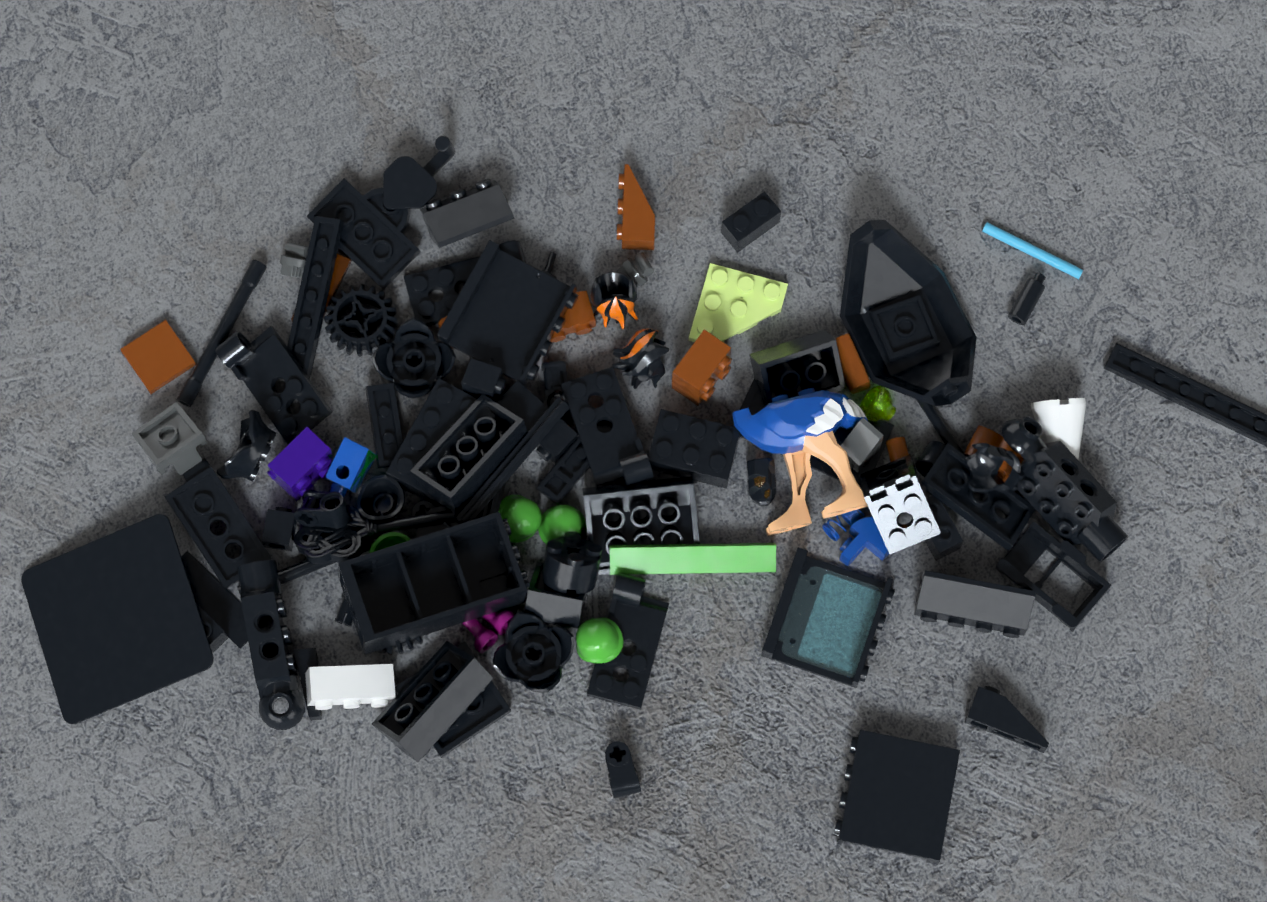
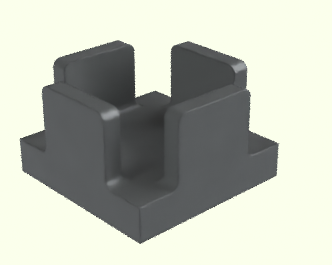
[131,402,207,475]

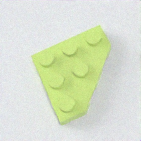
[689,263,788,342]

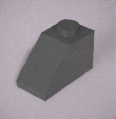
[841,417,884,473]

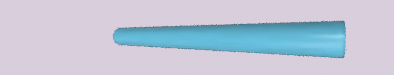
[982,222,1083,279]

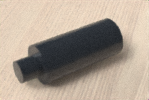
[1008,273,1046,325]

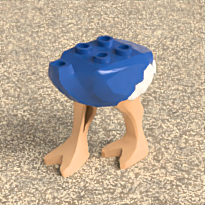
[732,388,868,536]

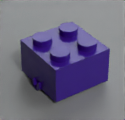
[267,427,334,502]

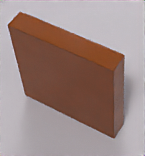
[120,320,196,394]

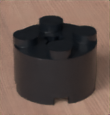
[542,532,602,594]

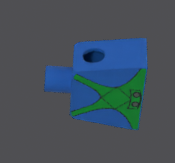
[326,437,376,498]

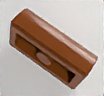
[836,333,871,394]

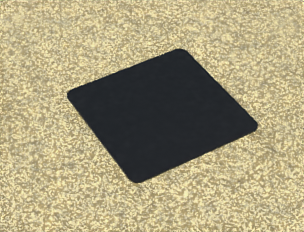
[21,514,214,724]

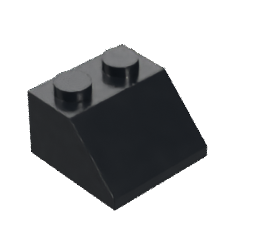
[525,562,587,628]

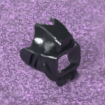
[964,443,1025,492]

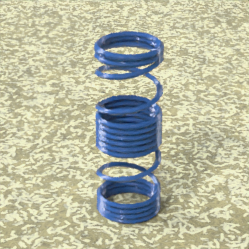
[822,509,865,541]

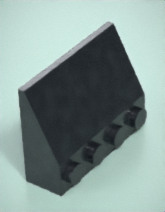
[582,476,700,575]

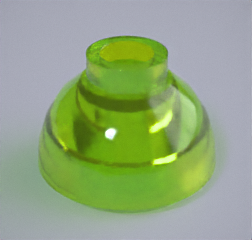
[860,385,896,421]

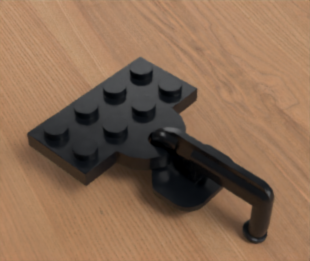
[307,136,455,290]

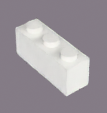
[305,664,395,710]

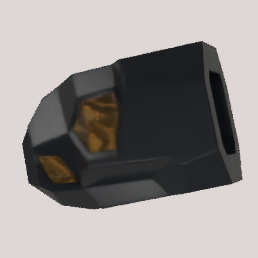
[746,458,776,506]

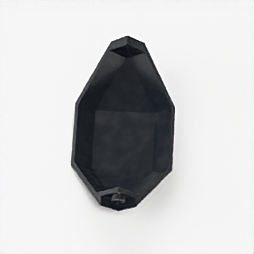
[840,220,977,406]

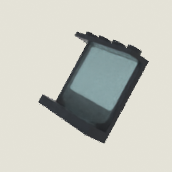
[761,547,895,688]

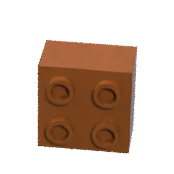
[672,329,732,406]

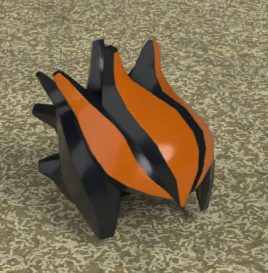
[590,272,638,329]
[612,328,669,389]

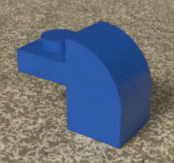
[839,517,889,567]

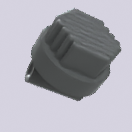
[280,242,309,278]
[616,253,654,288]

